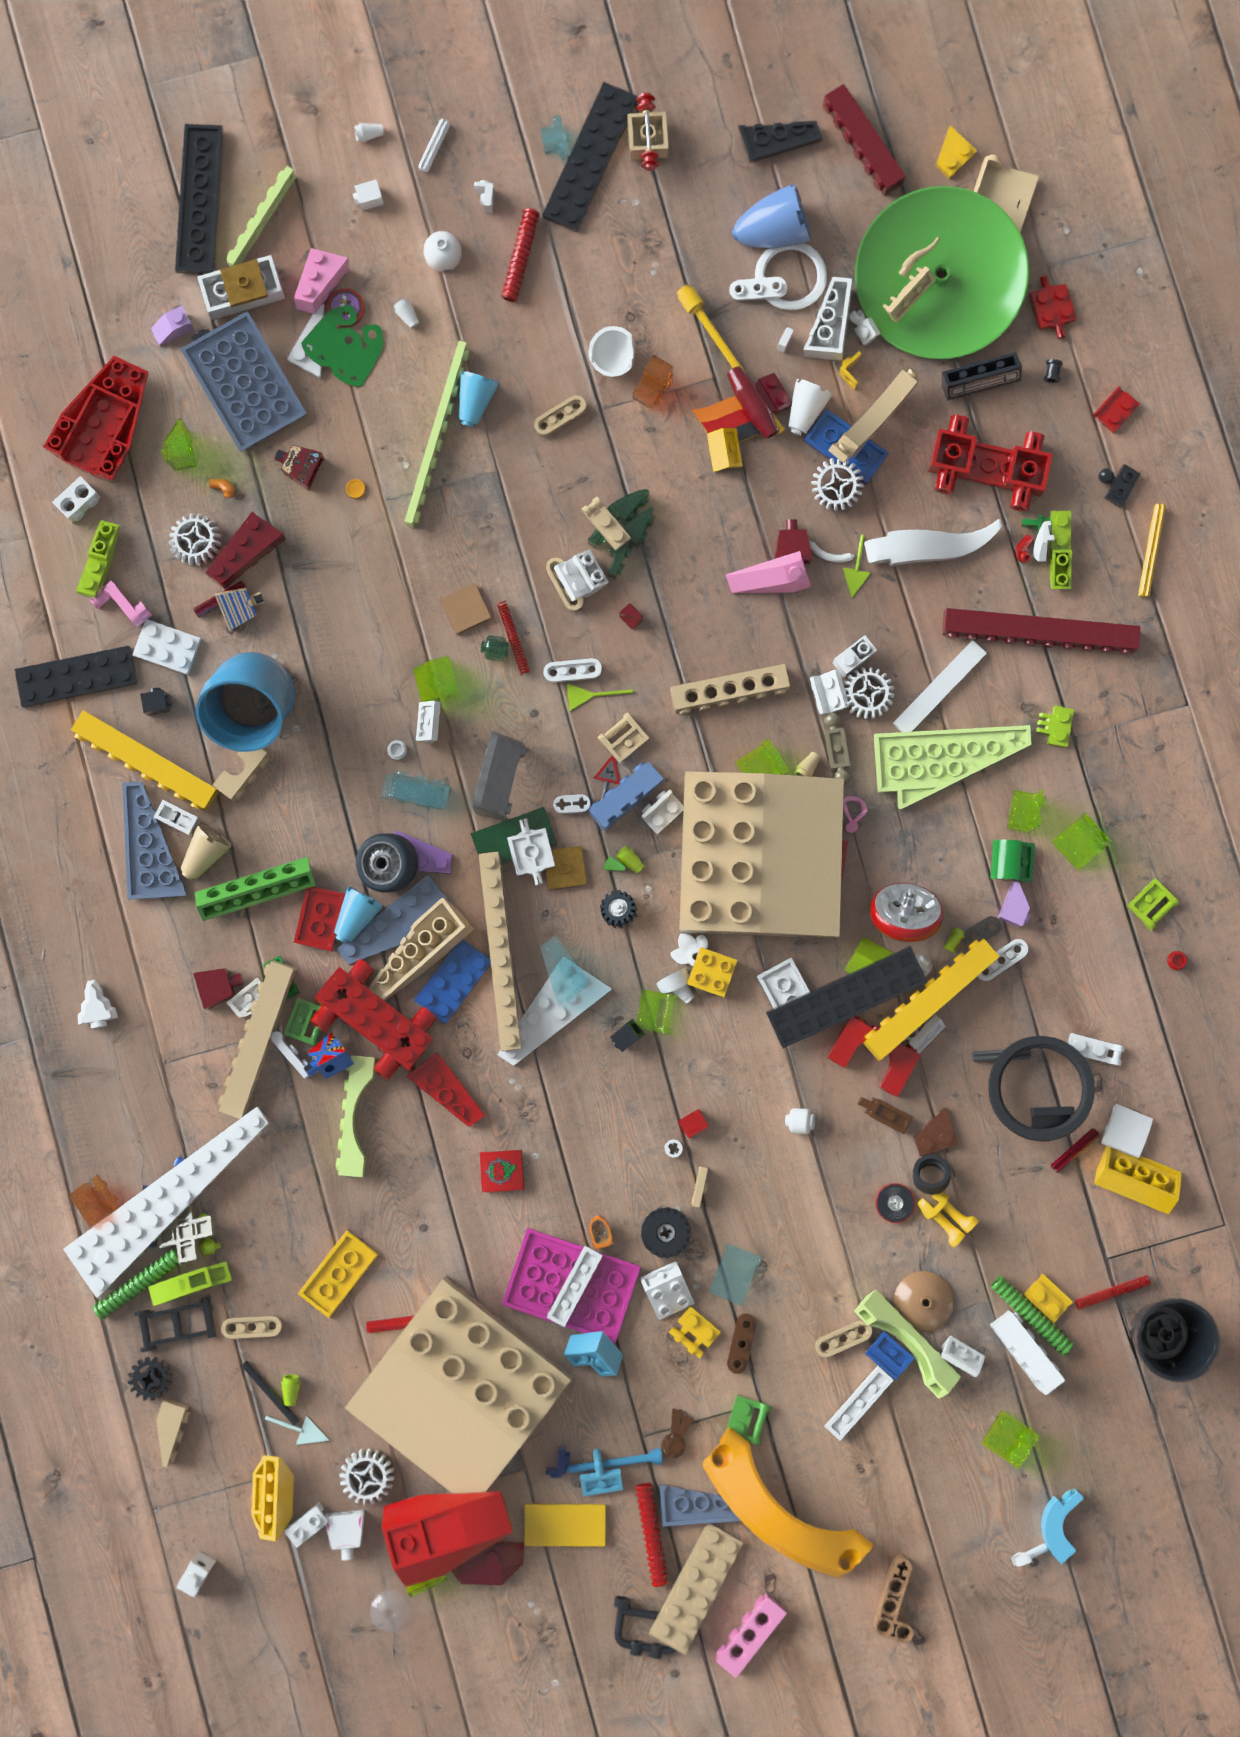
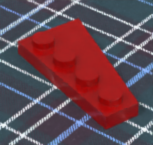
[406,1052,485,1127]

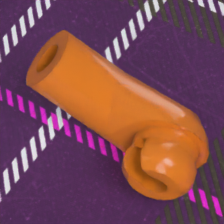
[209,479,235,498]

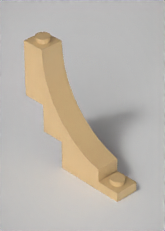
[828,368,921,463]

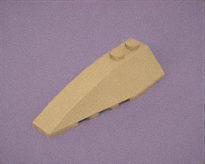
[368,897,474,1001]

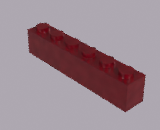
[823,84,906,196]

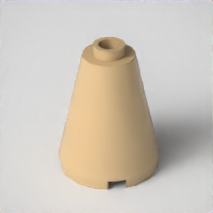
[181,824,231,880]

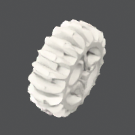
[811,458,864,511]
[169,514,222,566]
[844,667,895,719]
[340,1448,395,1505]

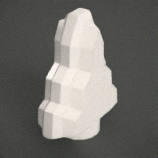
[78,980,118,1029]

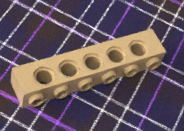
[670,664,790,715]

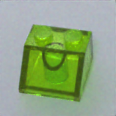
[161,418,197,471]
[413,656,460,702]

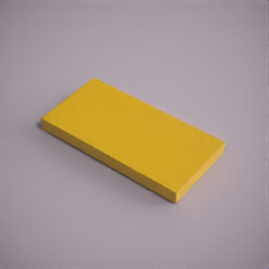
[298,1230,379,1318]
[525,1504,605,1546]

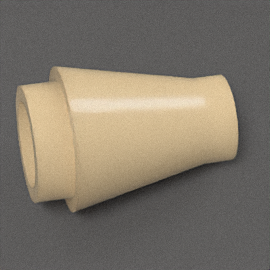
[794,752,821,777]

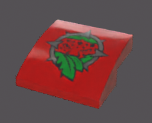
[480,1150,525,1192]

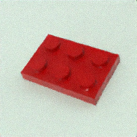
[293,887,345,952]

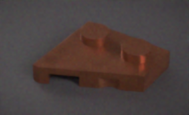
[913,1108,958,1156]

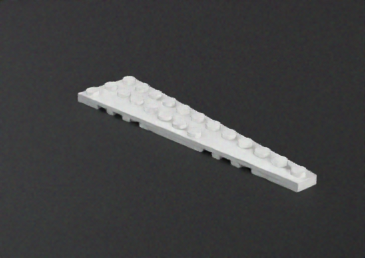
[63,1107,270,1298]

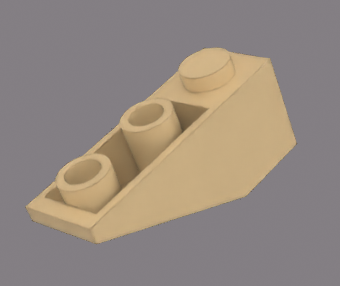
[156,1398,190,1468]

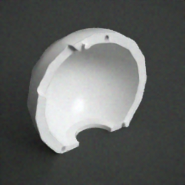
[588,326,635,377]

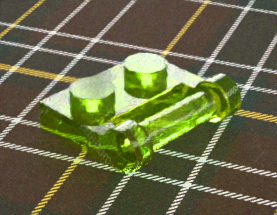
[636,989,677,1034]

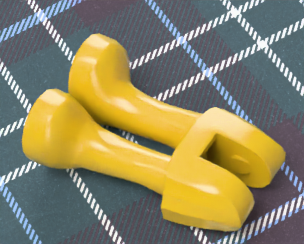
[918,1192,979,1248]

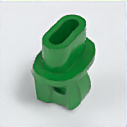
[1022,514,1050,534]

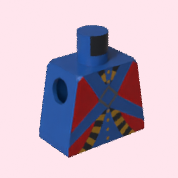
[303,1032,354,1079]

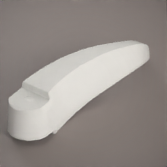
[864,519,1002,567]

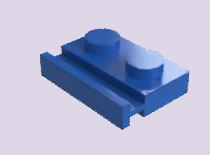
[865,1331,914,1380]

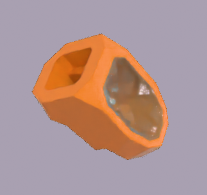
[589,1215,614,1250]

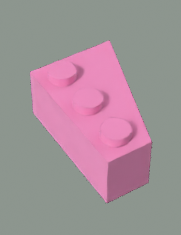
[294,248,350,314]

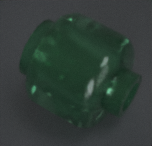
[480,635,509,662]

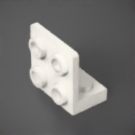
[640,1261,694,1320]

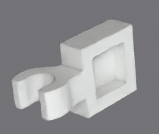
[849,310,880,346]

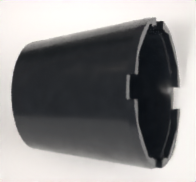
[1131,1298,1220,1382]

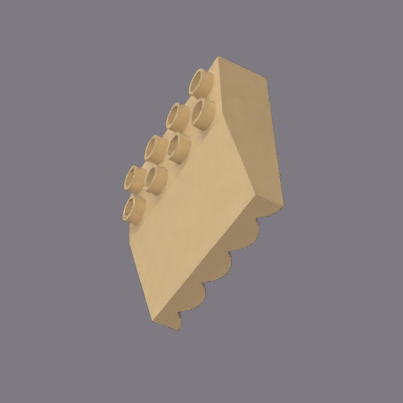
[679,771,844,938]
[345,1276,572,1493]

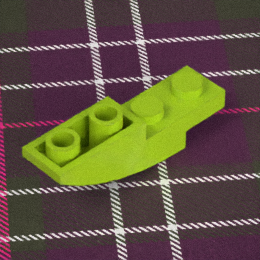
[1048,511,1072,589]
[76,520,120,599]
[148,1261,232,1306]

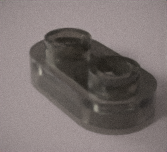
[964,916,1001,945]

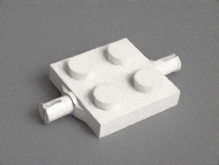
[507,819,555,885]

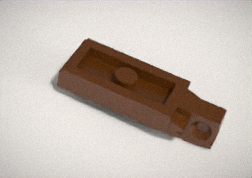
[857,1097,913,1135]

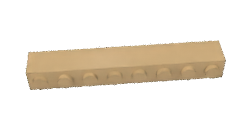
[218,960,297,1119]

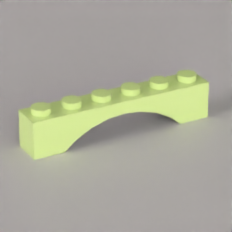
[336,1055,377,1177]
[854,1290,961,1399]

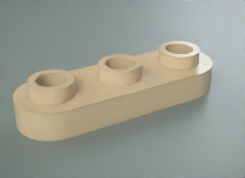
[534,395,586,436]
[546,558,584,612]
[221,1315,283,1339]
[815,1320,872,1357]

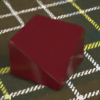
[619,603,643,630]

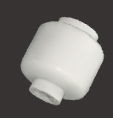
[785,1108,815,1135]

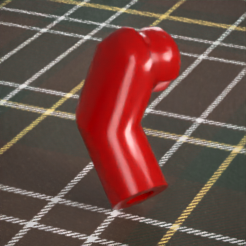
[1015,534,1034,563]

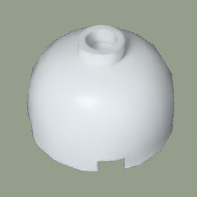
[424,231,462,272]

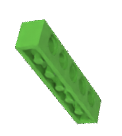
[195,857,316,921]

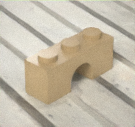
[213,749,270,801]

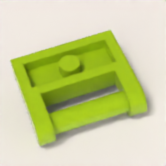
[1127,878,1179,931]

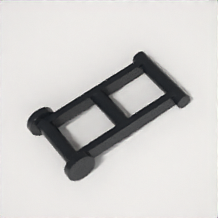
[134,1297,216,1352]

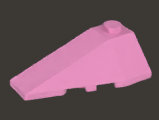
[726,551,811,593]

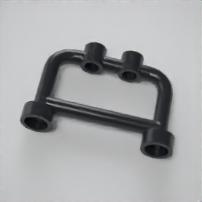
[614,1596,678,1659]

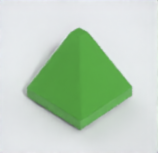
[603,856,626,872]

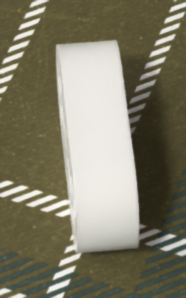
[553,794,590,814]

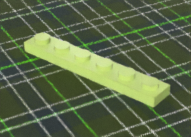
[227,166,296,267]

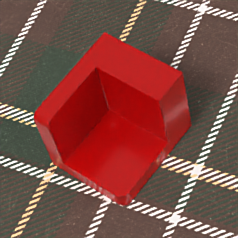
[678,1109,709,1138]

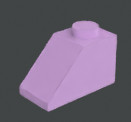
[151,306,194,346]
[997,881,1031,928]

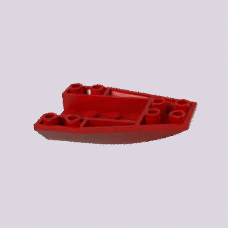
[43,355,149,481]
[382,1491,513,1587]

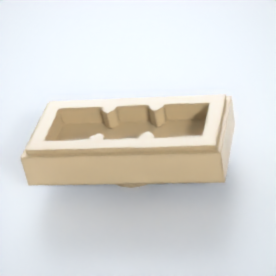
[691,1166,709,1207]

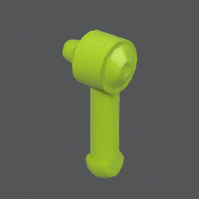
[199,1213,221,1256]

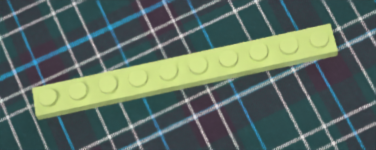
[404,341,470,528]

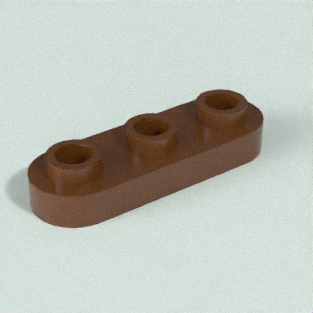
[727,1313,756,1374]

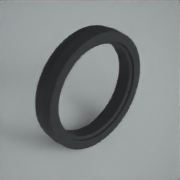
[988,1036,1095,1142]

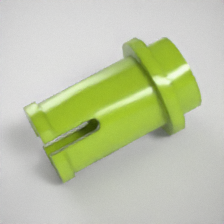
[943,927,965,954]

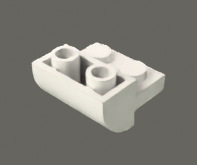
[554,549,609,601]

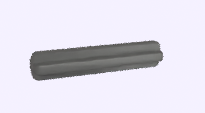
[972,1049,1031,1062]

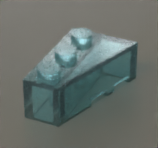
[381,770,450,810]
[540,935,591,1007]

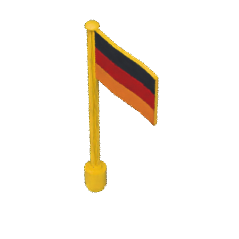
[677,284,785,443]

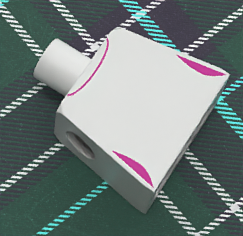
[325,1510,365,1560]

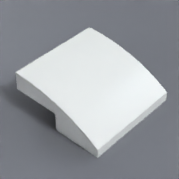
[1101,1104,1153,1158]

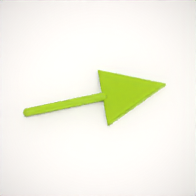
[843,535,870,598]

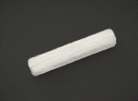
[419,119,450,173]

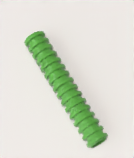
[93,1248,178,1320]
[991,1276,1074,1356]

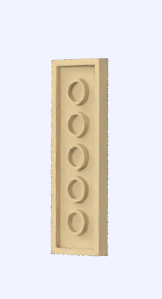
[649,1523,743,1655]

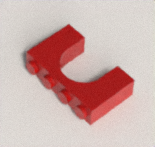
[827,1015,921,1097]

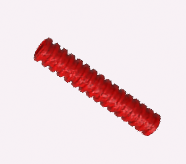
[501,208,540,302]
[635,1483,669,1587]

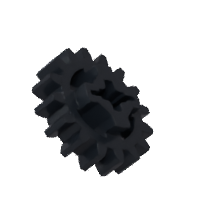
[128,1356,173,1401]

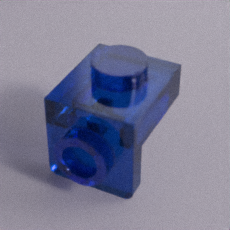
[546,1447,570,1478]

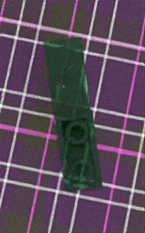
[588,489,650,549]
[608,507,656,579]

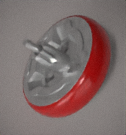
[870,883,943,942]

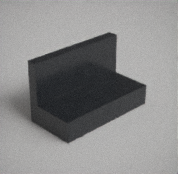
[1030,1106,1074,1129]

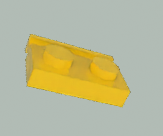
[1023,1274,1073,1323]

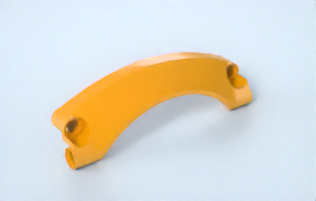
[703,1427,873,1578]

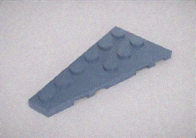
[122,782,188,900]
[336,875,451,965]

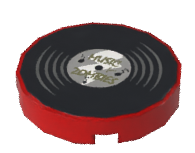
[875,1183,915,1223]

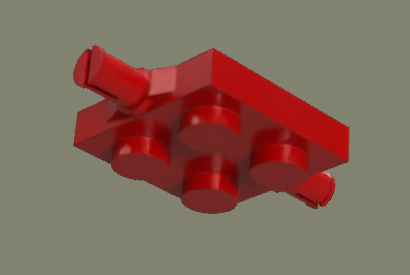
[1029,275,1077,339]

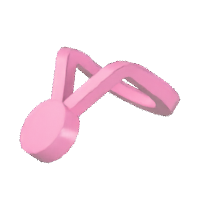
[843,796,868,833]

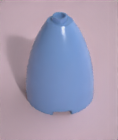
[732,184,811,248]

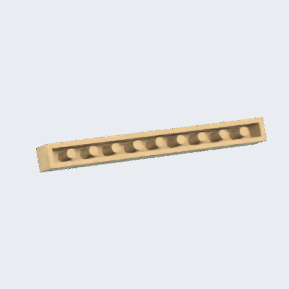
[479,852,522,1052]

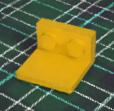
[687,947,737,998]

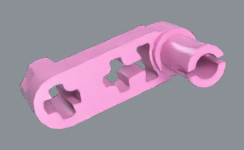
[90,580,152,627]

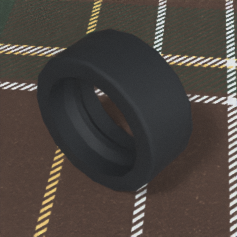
[912,1154,951,1195]

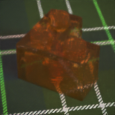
[633,354,674,410]

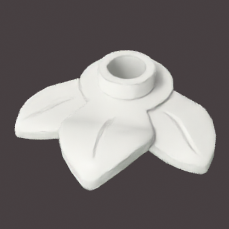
[671,933,708,967]

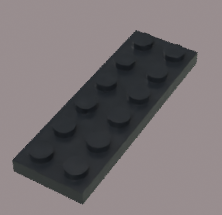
[14,645,138,708]

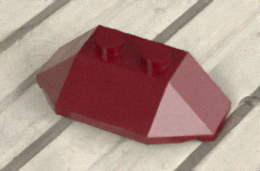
[451,1541,524,1586]

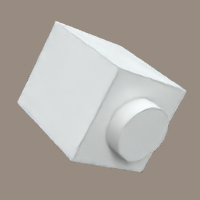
[353,180,384,211]

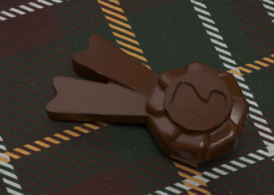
[661,1408,694,1459]

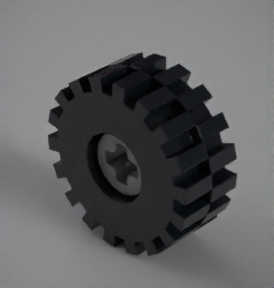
[641,1207,691,1258]

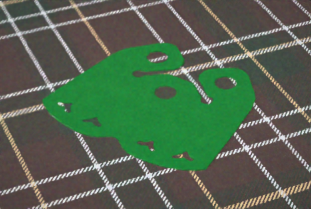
[301,305,383,387]

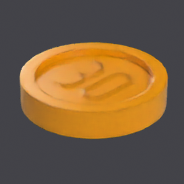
[346,479,365,499]

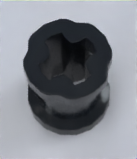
[1043,359,1063,383]

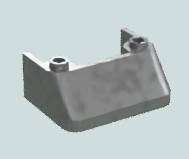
[473,731,527,821]

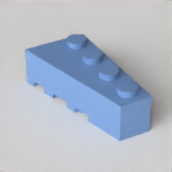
[589,762,664,832]

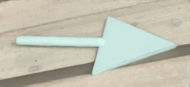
[265,1416,329,1445]

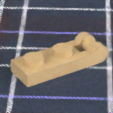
[581,497,631,551]

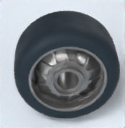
[356,833,418,893]

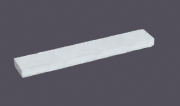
[893,640,987,732]

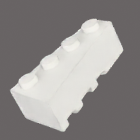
[803,277,853,361]

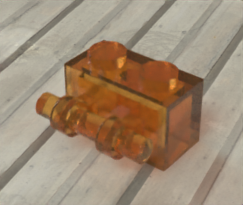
[68,1175,120,1228]

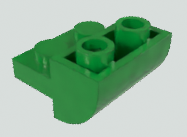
[990,839,1035,883]

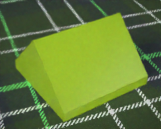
[844,937,893,973]

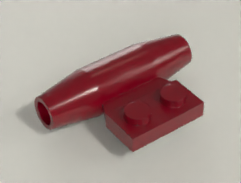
[727,366,792,439]

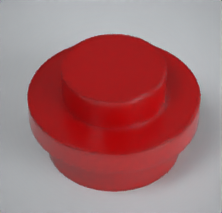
[1167,951,1187,971]

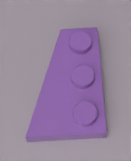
[395,830,452,874]

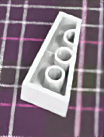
[990,1311,1065,1395]

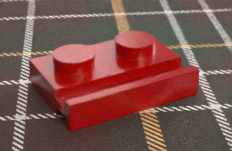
[1093,386,1140,434]

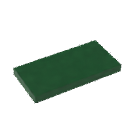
[470,807,557,864]

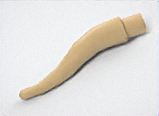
[899,237,939,277]

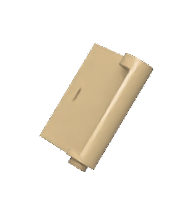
[974,155,1039,233]

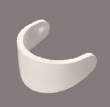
[656,967,690,993]

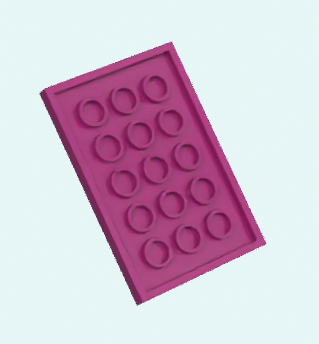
[501,1228,641,1343]

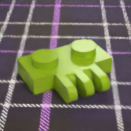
[1036,706,1074,748]

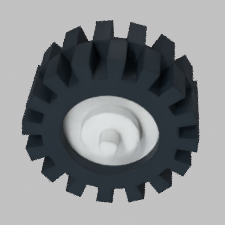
[600,890,637,928]

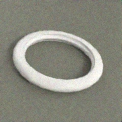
[755,243,827,310]

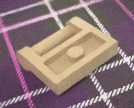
[597,713,649,764]

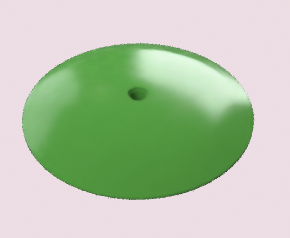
[855,186,1029,359]

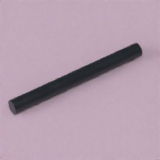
[241,1361,300,1426]

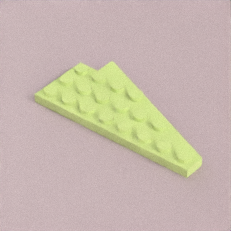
[874,725,1031,810]

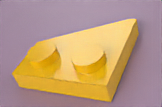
[936,126,977,179]

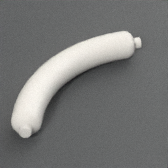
[809,541,854,563]

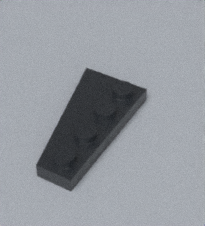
[738,121,822,163]

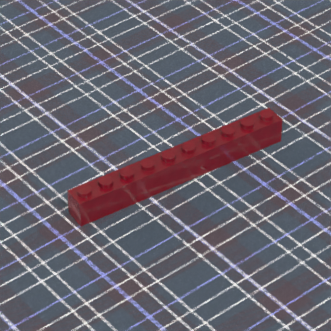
[942,608,1141,655]

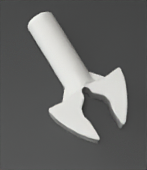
[1012,1544,1048,1566]

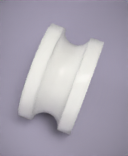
[665,1139,683,1157]

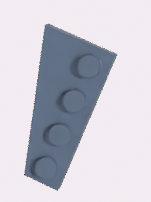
[660,1484,741,1526]

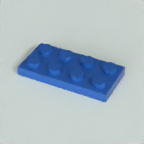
[804,409,889,485]
[414,939,491,1025]

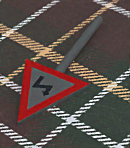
[593,756,620,800]

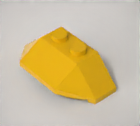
[251,1455,294,1541]

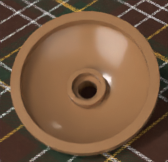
[894,1271,954,1332]

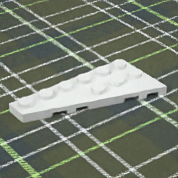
[497,957,612,1066]

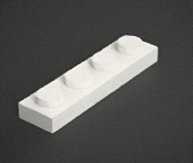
[547,1245,603,1327]
[825,1366,893,1440]

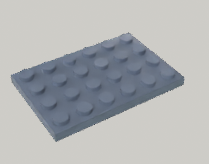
[180,311,307,452]

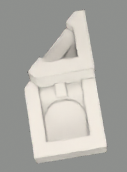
[1033,521,1054,561]

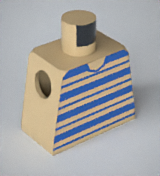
[215,588,264,631]

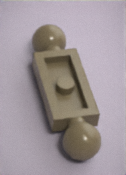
[824,712,850,785]

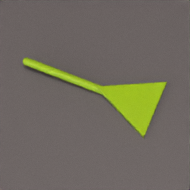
[567,683,634,712]

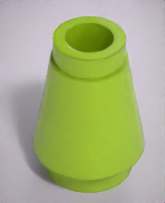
[615,845,645,874]
[281,1374,301,1406]

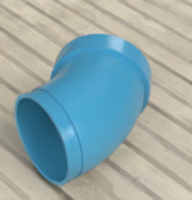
[196,652,295,752]

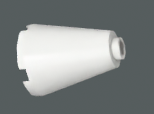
[788,379,832,436]

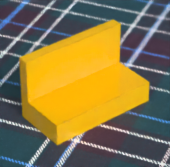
[707,428,743,472]

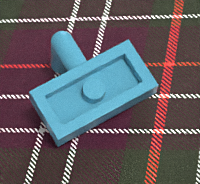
[580,1449,623,1496]

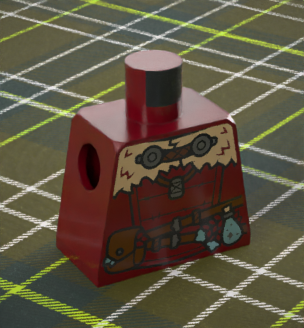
[275,445,324,490]

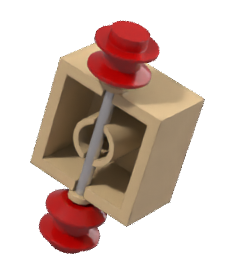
[628,93,668,171]

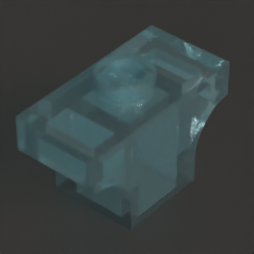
[540,115,570,160]

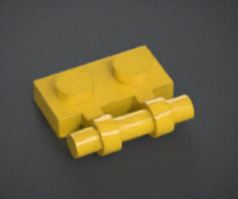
[669,1306,721,1358]

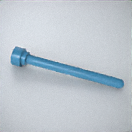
[566,1448,663,1473]

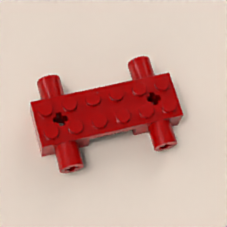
[928,414,1053,512]
[310,959,437,1081]

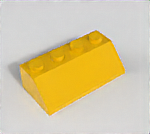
[1094,1146,1182,1215]

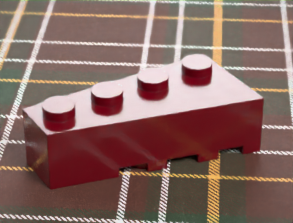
[205,512,286,589]

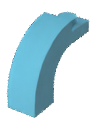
[1041,1489,1084,1564]

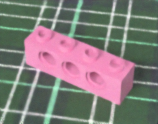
[716,1593,787,1678]

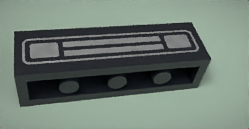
[942,352,1022,401]

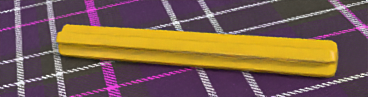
[1138,504,1166,597]

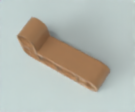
[873,1554,913,1643]

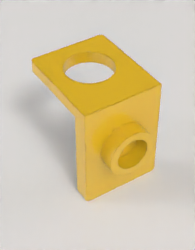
[838,351,862,390]

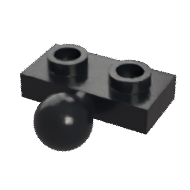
[1098,464,1141,508]

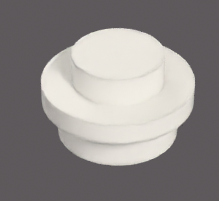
[387,740,407,760]

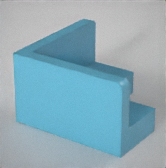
[564,1331,623,1377]

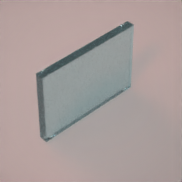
[709,1244,761,1306]

